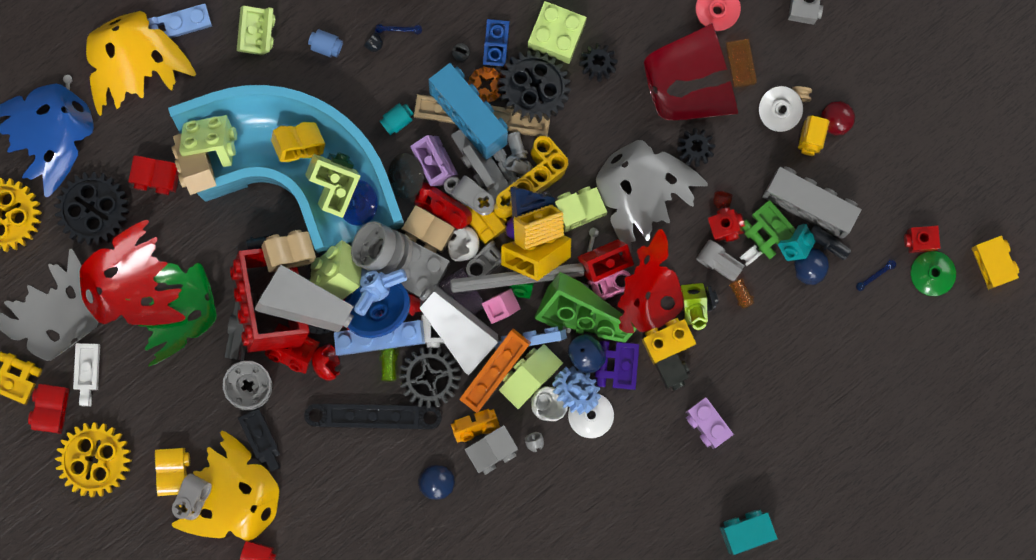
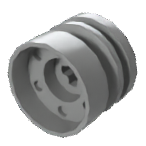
[351,221,413,275]
[223,361,272,410]

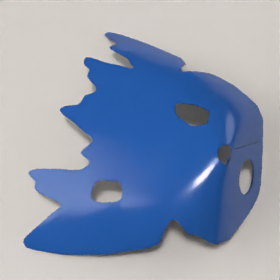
[0,84,94,197]

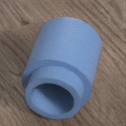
[308,29,343,58]

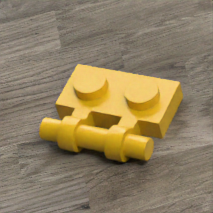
[0,351,42,405]

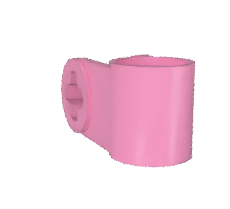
[587,270,630,300]

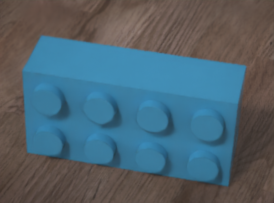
[429,63,508,161]

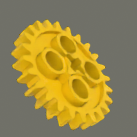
[0,178,42,252]
[55,422,132,497]

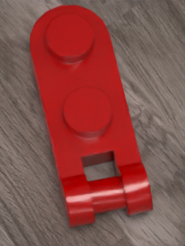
[414,182,472,229]

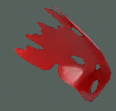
[79,220,185,325]
[618,229,683,333]

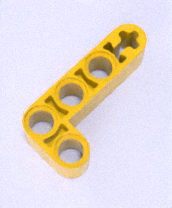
[494,136,568,218]

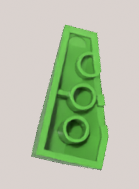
[535,272,636,343]

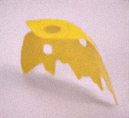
[86,11,196,116]
[172,431,279,541]

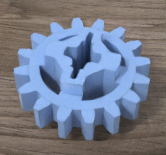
[552,366,601,415]

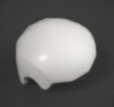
[448,226,479,261]
[531,386,568,421]

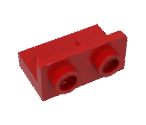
[265,324,320,374]

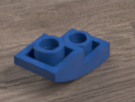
[483,19,510,66]

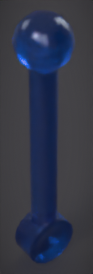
[375,24,422,35]
[856,260,896,291]

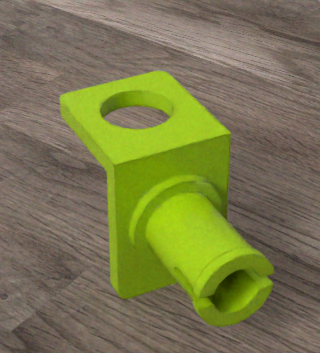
[681,283,708,330]

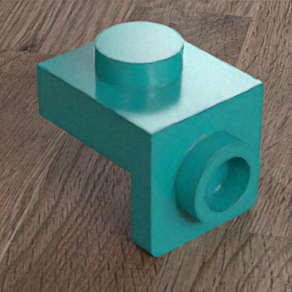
[778,224,816,261]

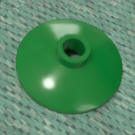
[910,251,956,296]

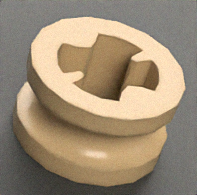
[792,86,812,102]

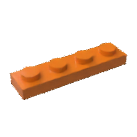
[459,329,531,413]

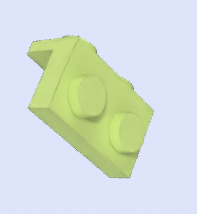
[237,6,275,55]

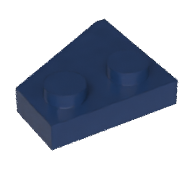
[510,186,556,229]

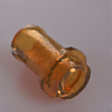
[729,279,754,309]

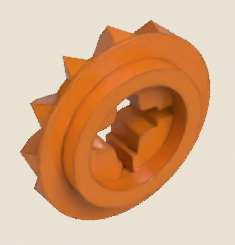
[468,67,502,103]

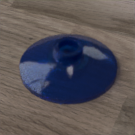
[343,180,378,226]

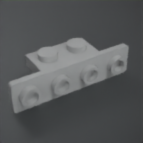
[451,130,511,206]

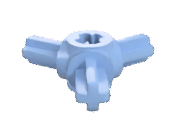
[354,268,407,316]

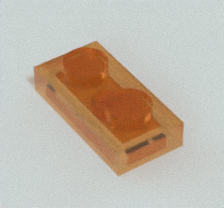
[726,39,757,88]

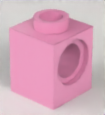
[481,289,521,324]

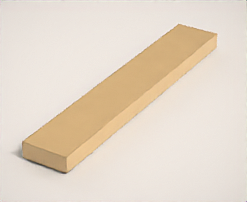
[414,94,550,137]

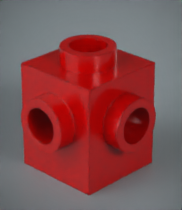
[708,207,745,242]

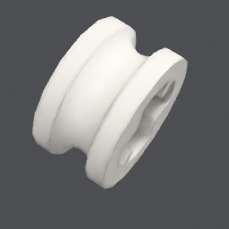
[740,245,763,266]

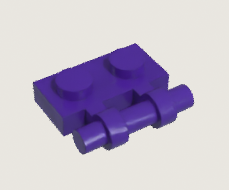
[595,341,639,390]

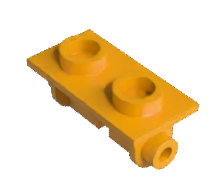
[451,408,500,443]

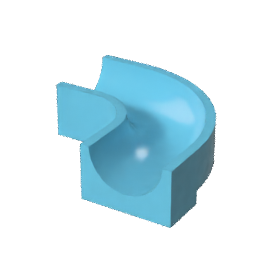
[168,85,404,256]

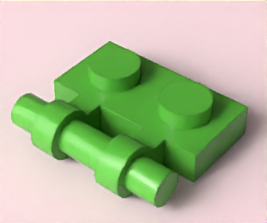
[742,200,796,259]

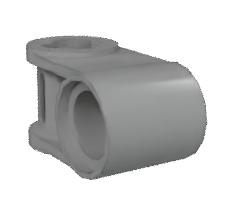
[451,175,495,215]
[466,241,501,277]
[172,474,212,520]

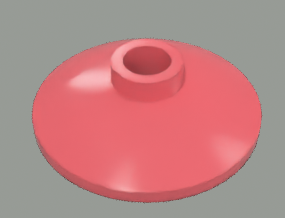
[696,0,741,31]

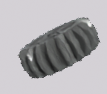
[399,347,461,408]

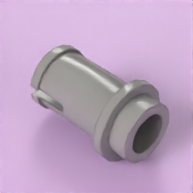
[507,132,528,161]
[504,156,533,177]
[444,177,460,200]

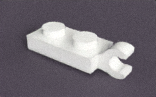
[73,343,100,407]

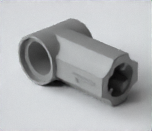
[696,240,745,282]

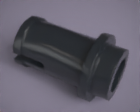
[246,234,273,250]

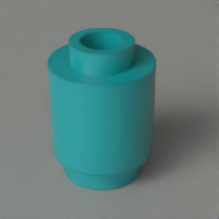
[380,103,413,135]

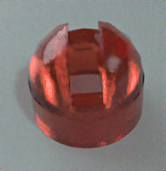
[714,191,733,209]

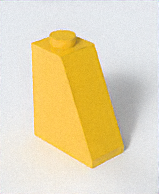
[501,236,571,281]

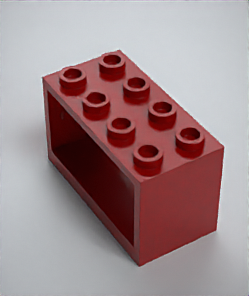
[230,248,309,353]

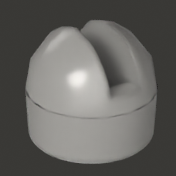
[524,432,544,452]

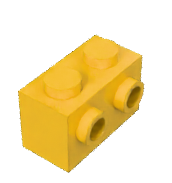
[642,318,696,365]

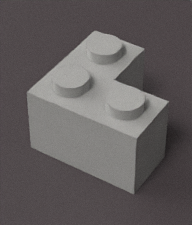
[465,425,518,475]

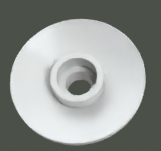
[759,86,803,132]
[568,394,614,438]

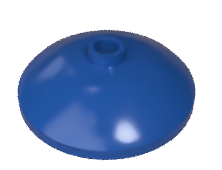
[345,283,410,338]

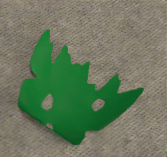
[126,263,217,366]

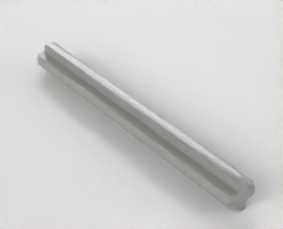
[450,263,584,293]

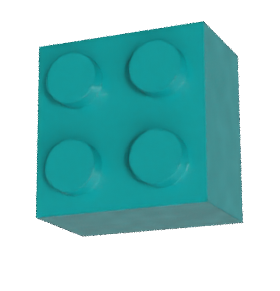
[720,510,777,555]

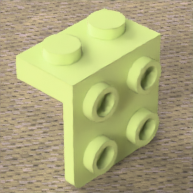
[179,115,237,167]

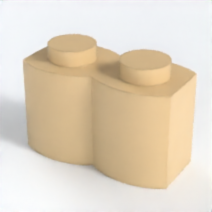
[402,205,455,253]
[261,230,316,272]

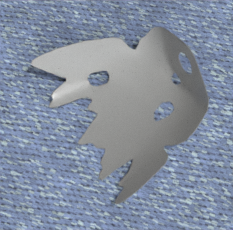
[596,140,708,253]
[0,249,99,361]

